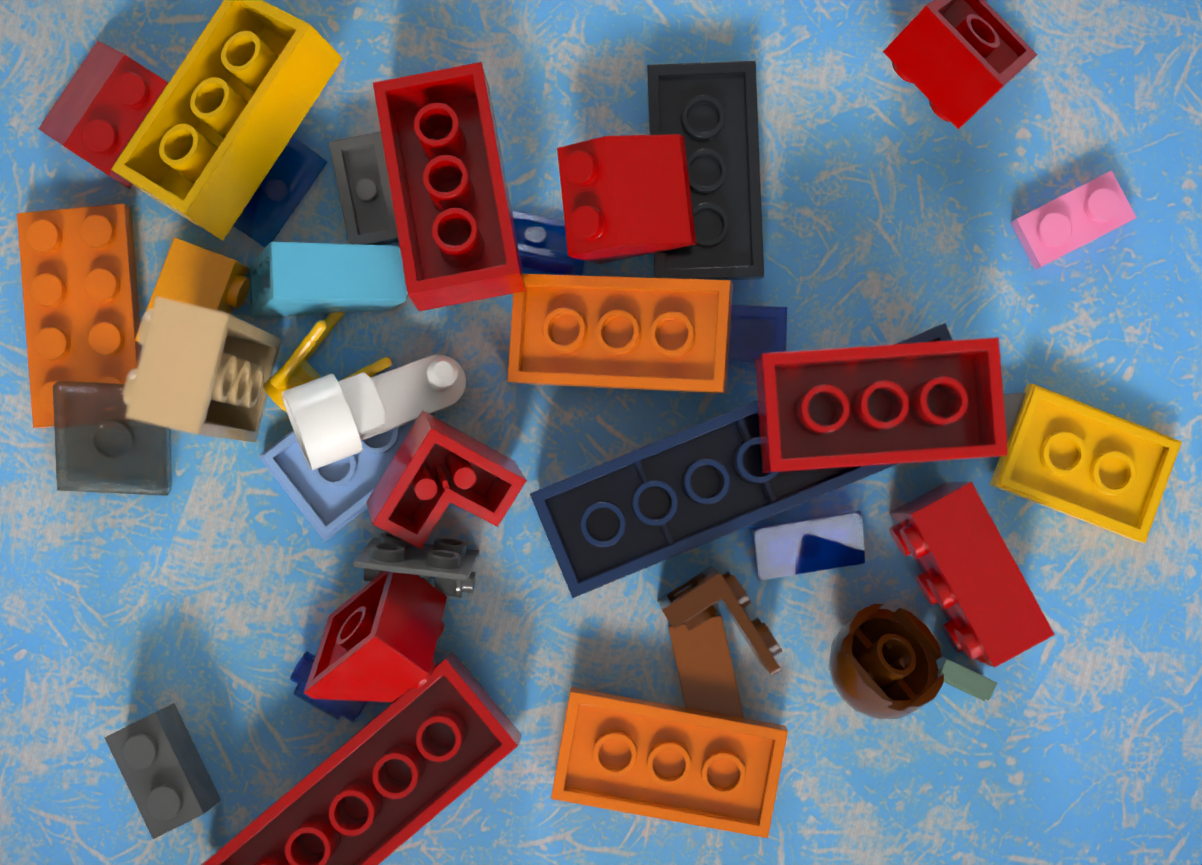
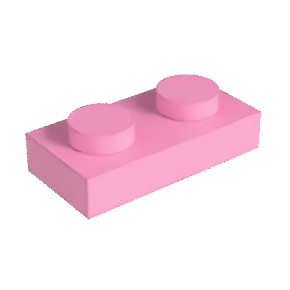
[1011,170,1137,270]

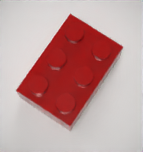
[889,482,1055,668]

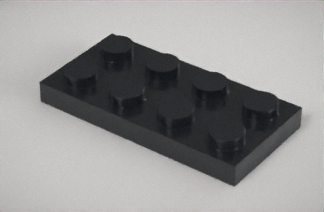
[647,61,764,280]

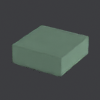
[936,656,997,701]

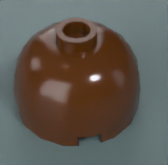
[829,604,944,719]

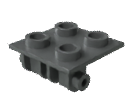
[353,532,480,598]

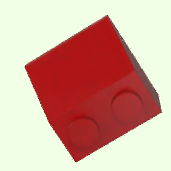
[883,0,1037,130]
[38,41,168,189]
[557,134,696,264]
[304,571,447,702]

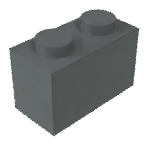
[104,703,221,839]

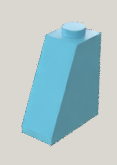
[249,242,408,318]

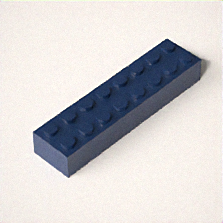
[530,323,952,598]

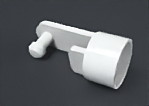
[281,355,466,471]

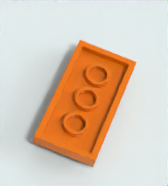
[17,204,142,429]
[507,274,733,394]
[551,687,788,838]

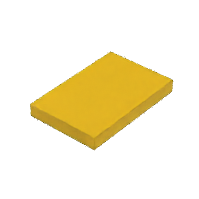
[989,384,1182,543]

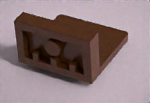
[657,566,782,676]

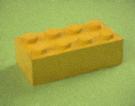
[111,0,343,241]

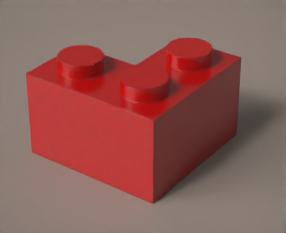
[366,410,527,549]

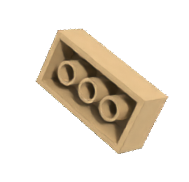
[123,297,282,443]

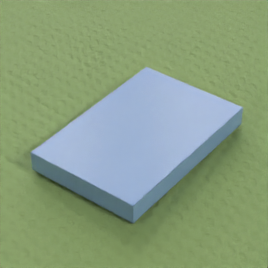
[258,356,435,541]

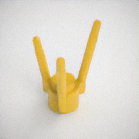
[263,312,392,412]

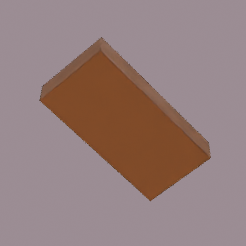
[668,614,744,718]

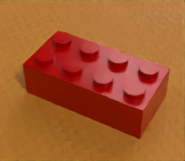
[373,62,526,311]
[755,337,1008,473]

